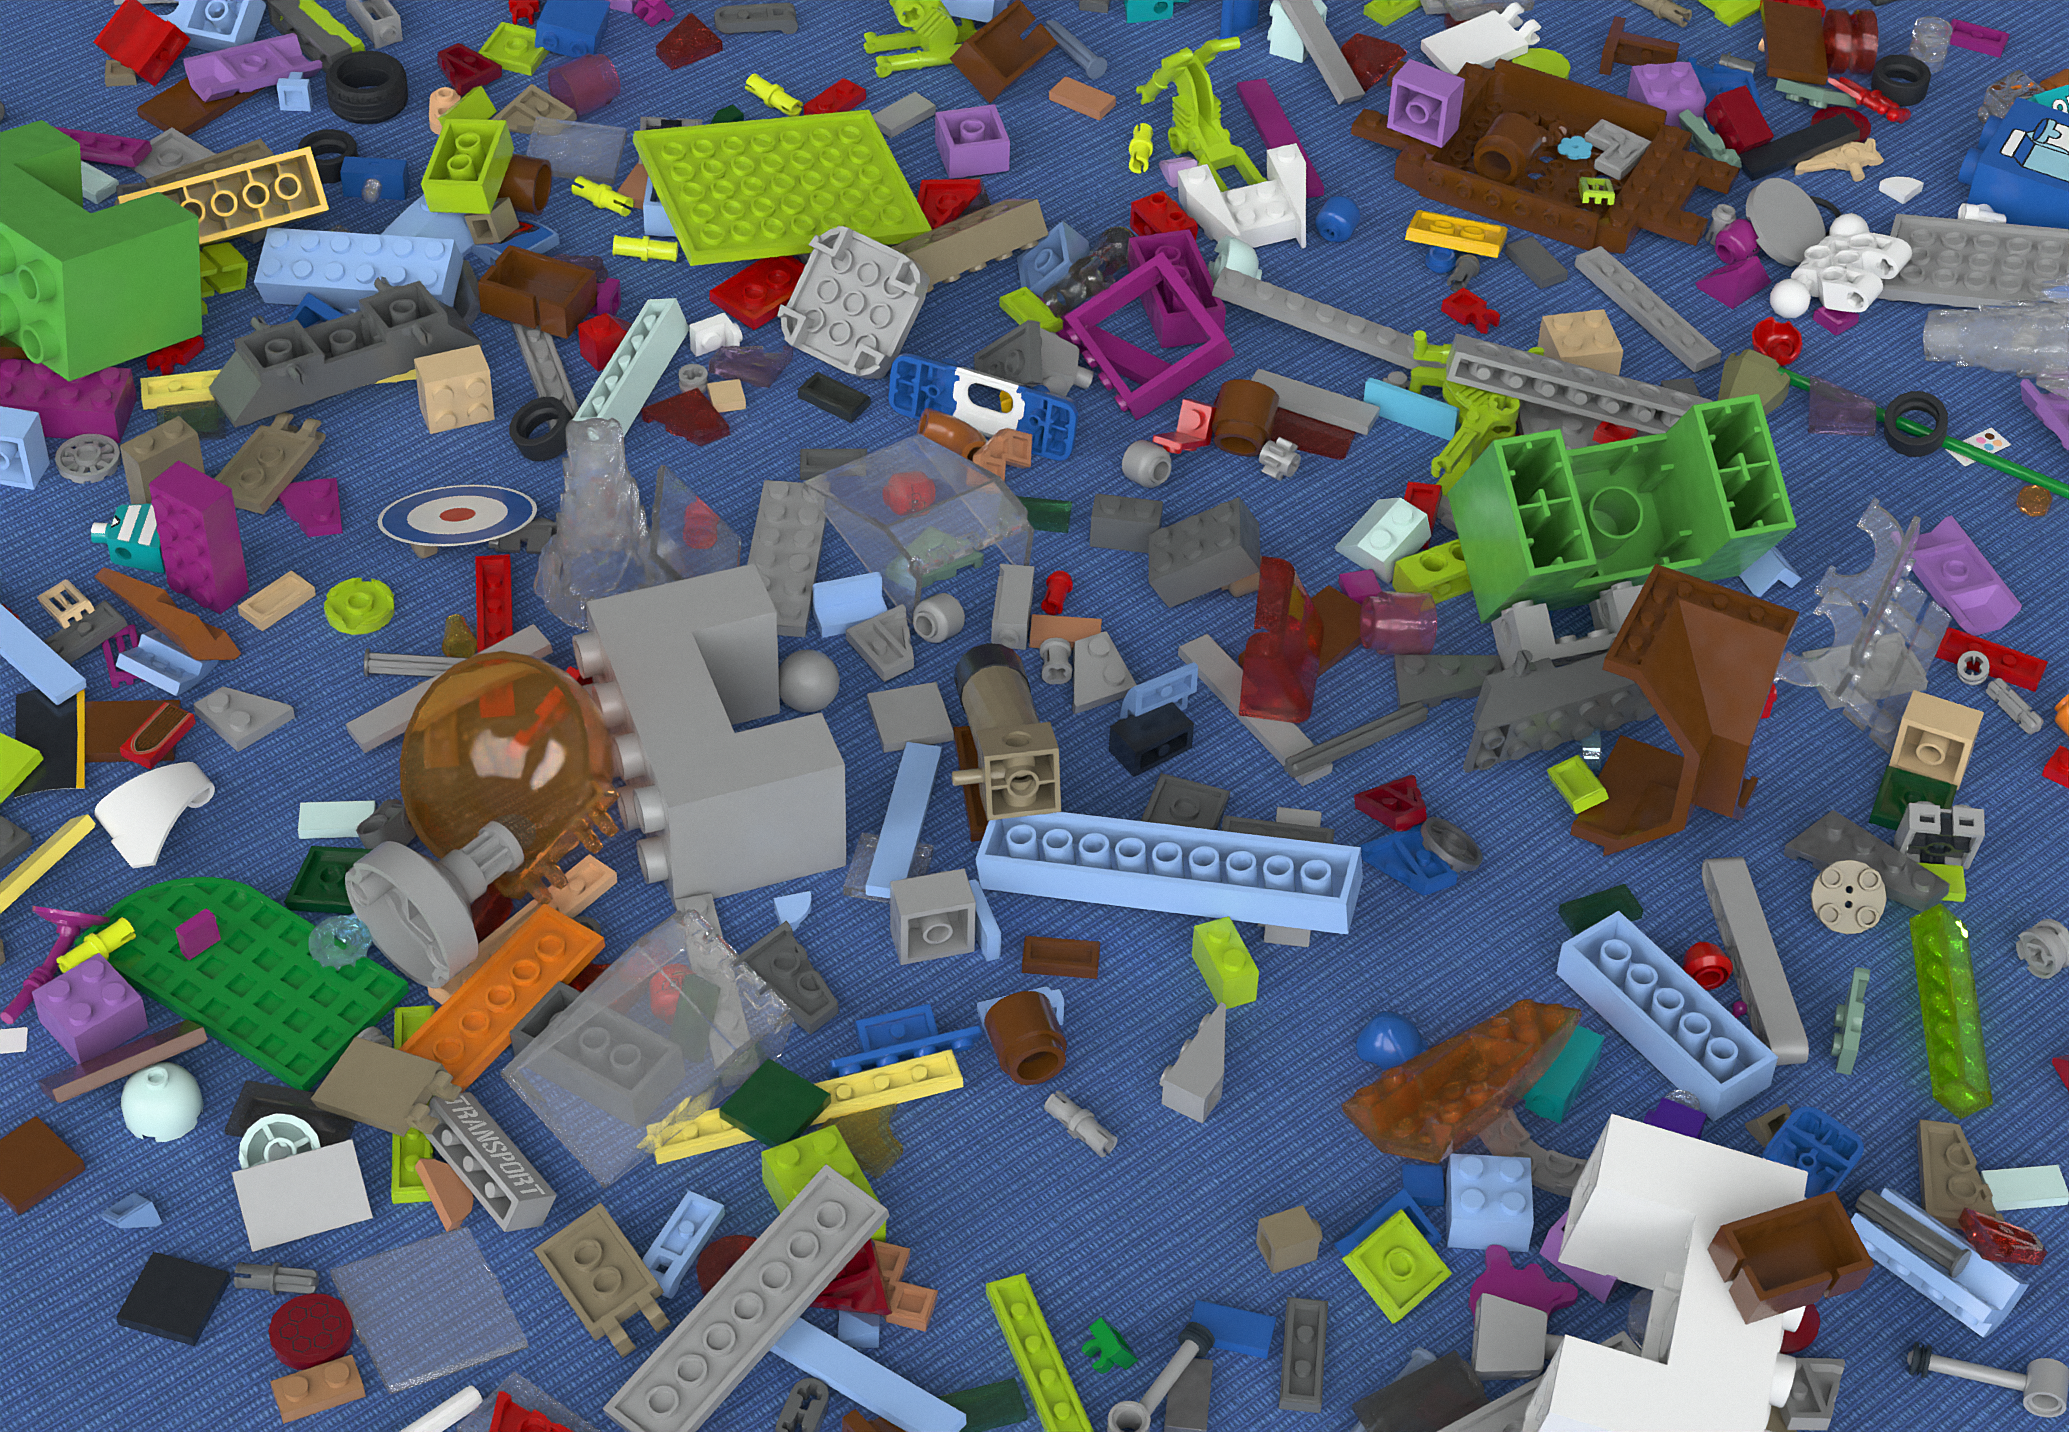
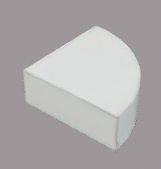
[1879,177,1924,204]

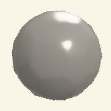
[778,649,840,713]

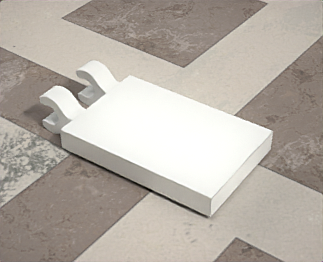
[1421,2,1541,76]

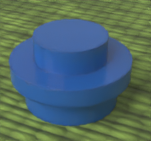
[1425,246,1457,274]

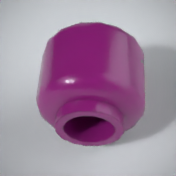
[1715,219,1761,264]

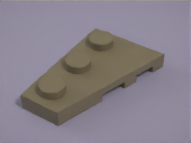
[1916,1119,2007,1234]

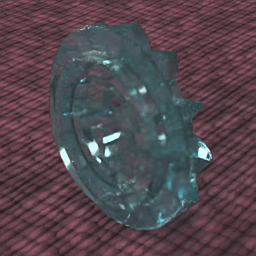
[308,915,372,971]

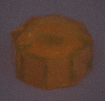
[2016,485,2053,517]

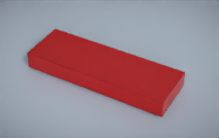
[1934,627,2048,692]

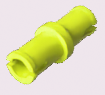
[745,73,803,117]
[1129,123,1153,174]
[571,176,634,217]
[613,235,678,262]
[57,917,136,973]

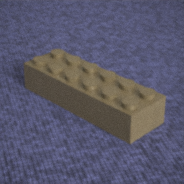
[890,199,1049,292]

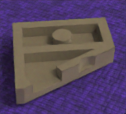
[491,84,577,138]

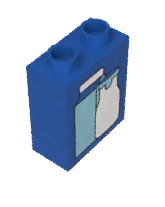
[1958,97,2069,229]

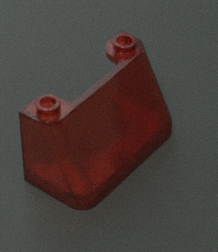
[1239,556,1324,723]

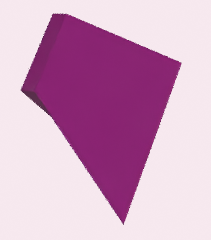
[1695,256,1772,309]

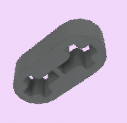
[775,1378,829,1432]

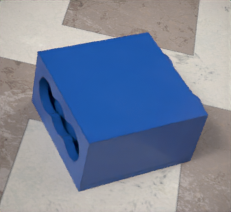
[535,0,611,62]

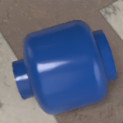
[1315,196,1361,243]

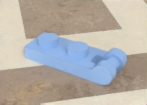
[642,1191,725,1299]

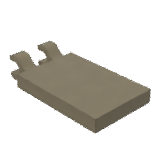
[215,412,326,515]
[311,1037,462,1137]
[533,1202,671,1358]

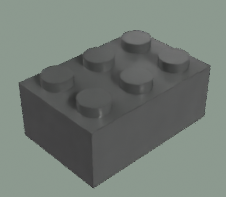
[1149,497,1261,608]

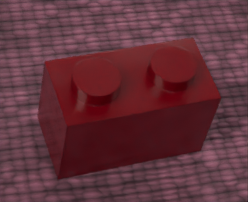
[1704,85,1774,155]

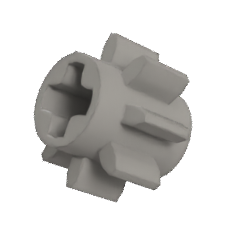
[1259,437,1301,481]

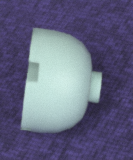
[1208,235,1262,301]
[121,1062,204,1142]
[238,1113,321,1169]

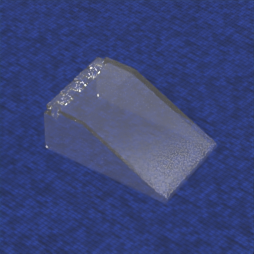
[803,433,1034,624]
[500,909,794,1189]

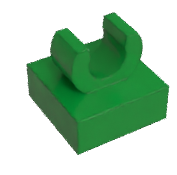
[1081,1317,1138,1374]

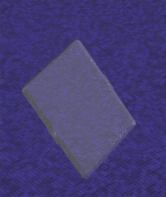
[649,464,742,582]
[330,1226,528,1394]

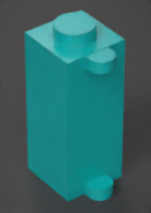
[1516,1021,1605,1124]

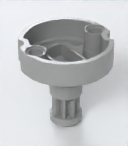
[345,821,524,988]

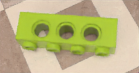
[1392,538,1472,612]

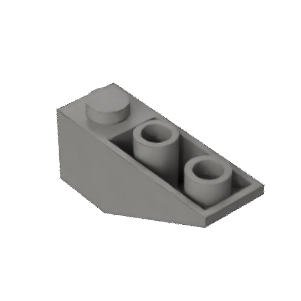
[1159,1002,1226,1124]

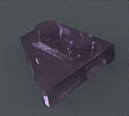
[708,346,794,388]
[1808,375,1876,436]

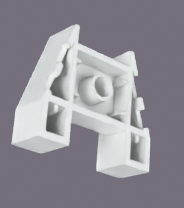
[1178,143,1306,249]

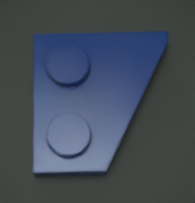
[1359,824,1458,896]

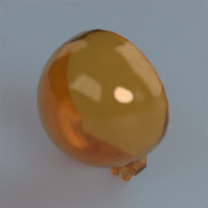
[400,651,620,905]

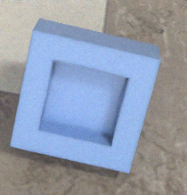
[277,72,313,111]

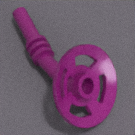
[0,906,110,1024]

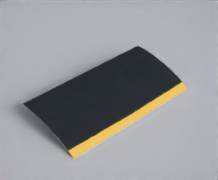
[14,689,85,798]

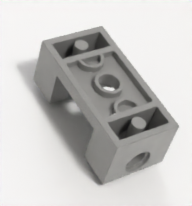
[1491,581,1644,671]

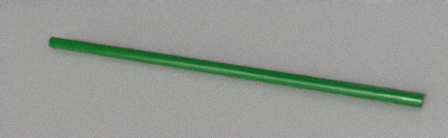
[1777,366,2069,499]

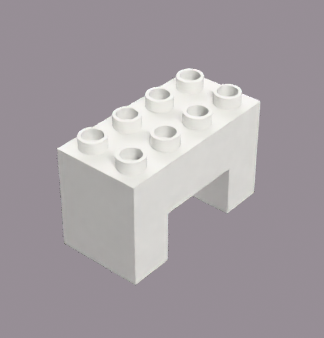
[1521,1114,1808,1432]

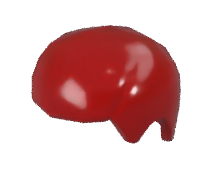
[1752,317,1803,366]

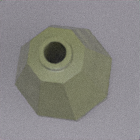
[1717,349,1790,416]

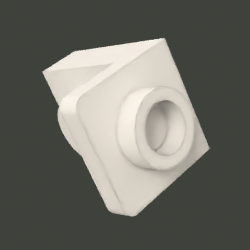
[689,313,742,357]

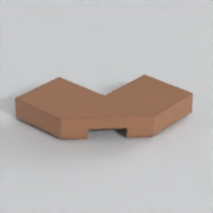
[971,428,1032,495]
[872,1239,938,1332]

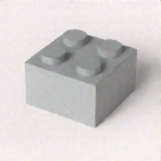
[890,868,976,965]

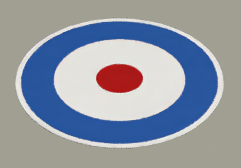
[378,485,537,546]

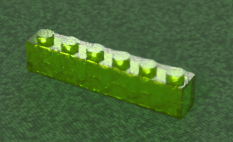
[1909,903,1993,1119]

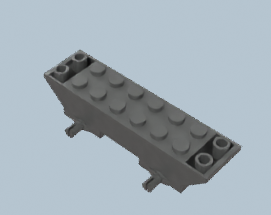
[209,277,482,427]
[1463,637,1657,773]

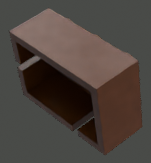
[949,0,1058,103]
[478,245,597,339]
[1707,1191,1875,1325]

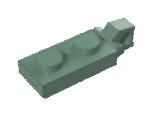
[1679,109,1742,168]

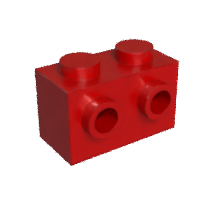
[1130,190,1198,242]

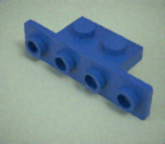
[827,1003,982,1077]

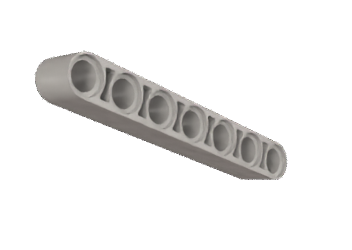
[1702,856,1809,1066]

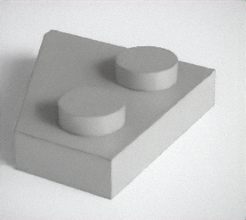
[846,604,914,682]
[193,686,295,752]
[1778,1358,1845,1430]

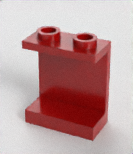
[93,0,191,87]

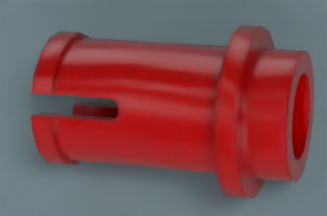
[1041,570,1073,615]

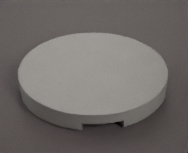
[1746,178,1826,267]

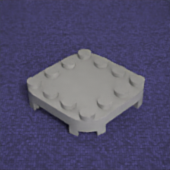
[777,225,930,379]

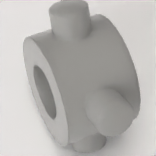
[1383,371,1411,389]

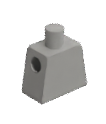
[1469,1293,1564,1381]

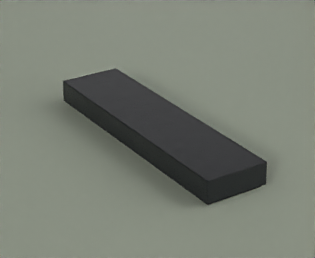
[1738,113,1860,181]

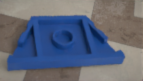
[1687,57,1764,135]

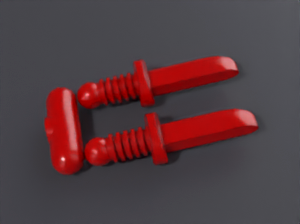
[1827,77,1911,124]

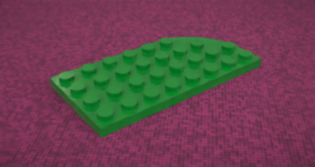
[74,877,409,1095]

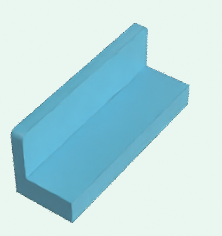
[1363,377,1462,441]

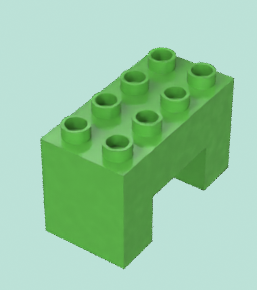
[0,120,202,381]
[1447,394,1797,624]

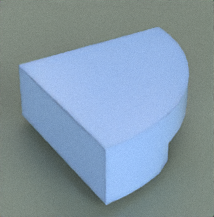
[774,891,812,931]

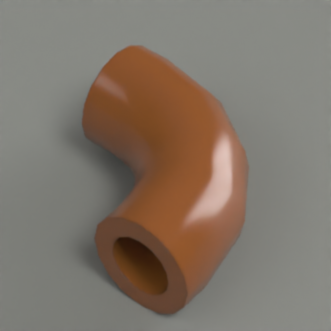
[917,408,987,471]

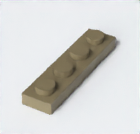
[145,138,274,189]

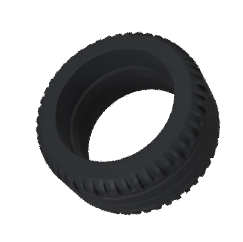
[325,51,408,124]

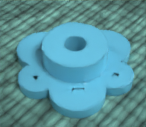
[1557,136,1592,160]

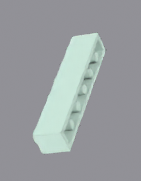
[571,298,690,454]

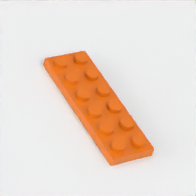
[398,903,605,1093]

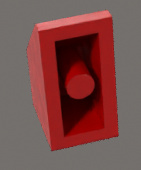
[578,312,632,372]

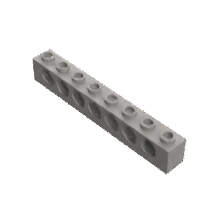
[1446,333,1712,434]

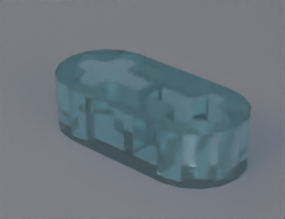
[1579,727,1601,769]

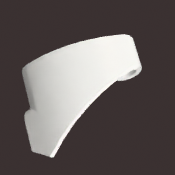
[94,762,215,869]

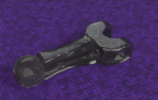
[1043,226,1135,318]

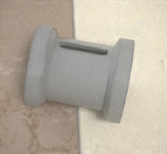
[1039,638,1072,685]

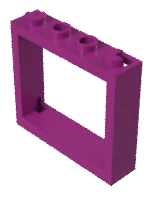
[1064,252,1235,421]

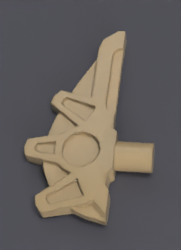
[1794,138,1884,182]

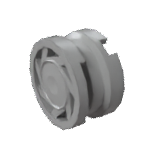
[2016,919,2069,979]

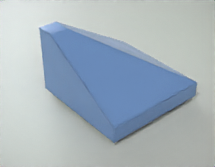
[101,1193,162,1228]
[838,1310,881,1348]

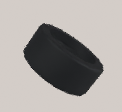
[1870,55,1931,106]
[298,129,358,184]
[1884,391,1948,457]
[509,397,576,461]

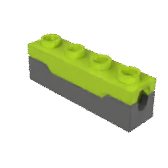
[267,0,365,74]

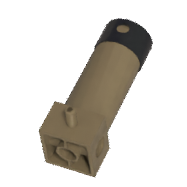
[951,643,1061,821]

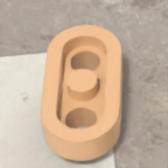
[429,87,461,135]

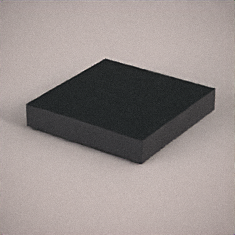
[116,1252,231,1346]

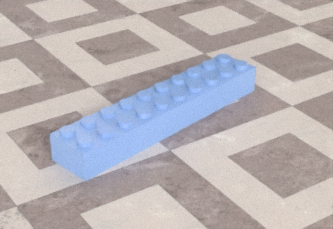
[976,812,1363,934]

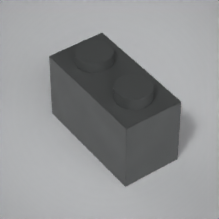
[1090,494,1163,553]

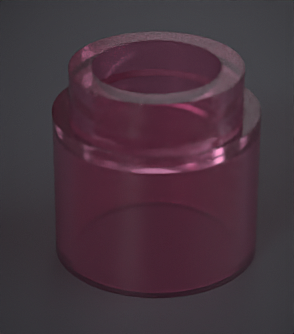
[548,53,620,118]
[1360,591,1437,655]

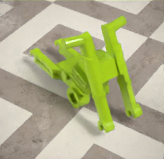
[863,0,977,78]
[1136,36,1268,192]
[1408,330,1544,497]

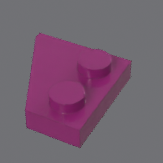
[275,478,343,537]

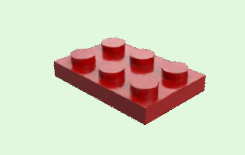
[709,255,806,330]

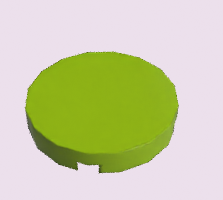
[1512,48,1571,79]
[324,578,395,635]

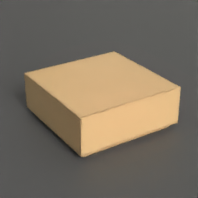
[707,379,746,413]

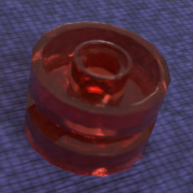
[1823,8,1878,75]

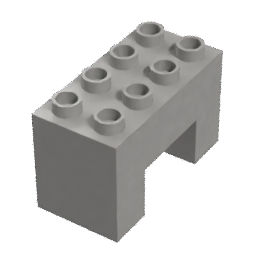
[572,563,846,909]

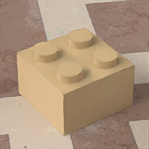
[1537,309,1623,376]
[414,345,495,434]
[1889,690,1984,790]

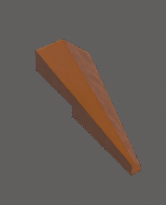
[94,567,241,660]

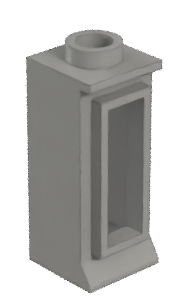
[346,0,403,49]
[991,564,1035,650]

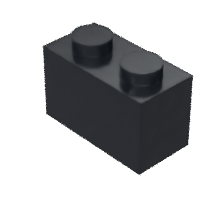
[1109,702,1194,777]

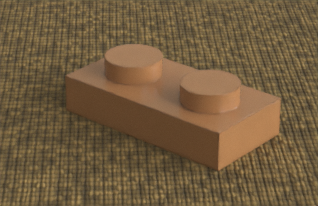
[270,1354,366,1424]

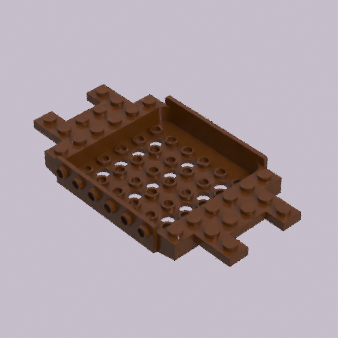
[1351,58,1740,254]

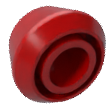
[1682,942,1733,990]

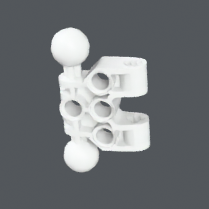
[1770,213,1912,319]

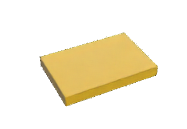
[1405,210,1508,258]

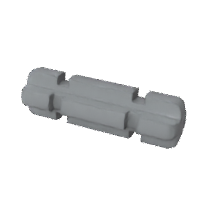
[1986,678,2044,735]

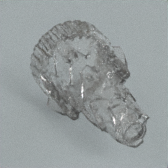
[1923,273,2069,400]
[533,417,680,630]

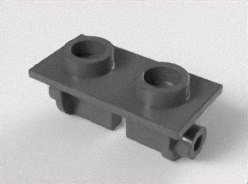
[489,518,562,555]

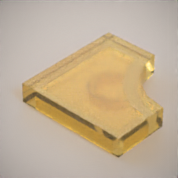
[816,1102,903,1179]

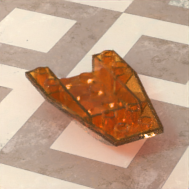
[1341,999,1582,1164]

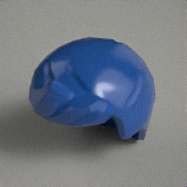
[1355,1011,1430,1071]

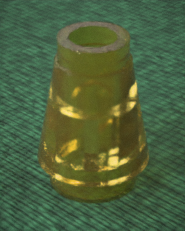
[442,614,477,658]

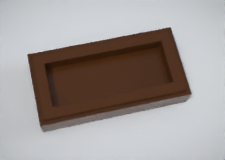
[1021,936,1100,979]

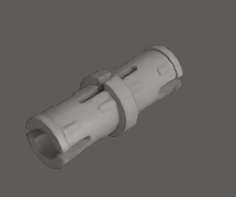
[1044,1090,1118,1157]

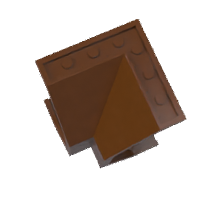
[1570,564,1800,857]

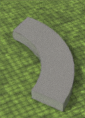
[1470,1099,1588,1198]

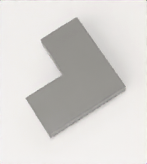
[1585,119,1652,180]

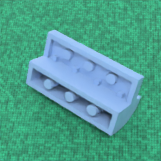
[1851,1188,2029,1337]

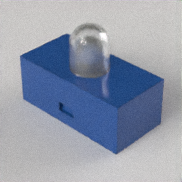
[340,156,410,203]

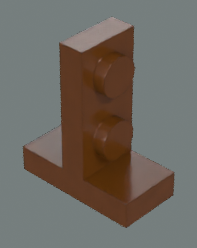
[1599,16,1680,76]

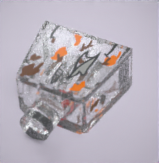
[1978,70,2045,124]

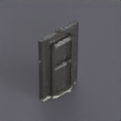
[225,1080,356,1147]
[1351,1350,1490,1432]

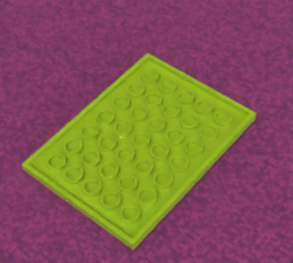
[633,110,932,266]

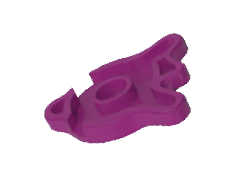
[1468,1245,1578,1324]

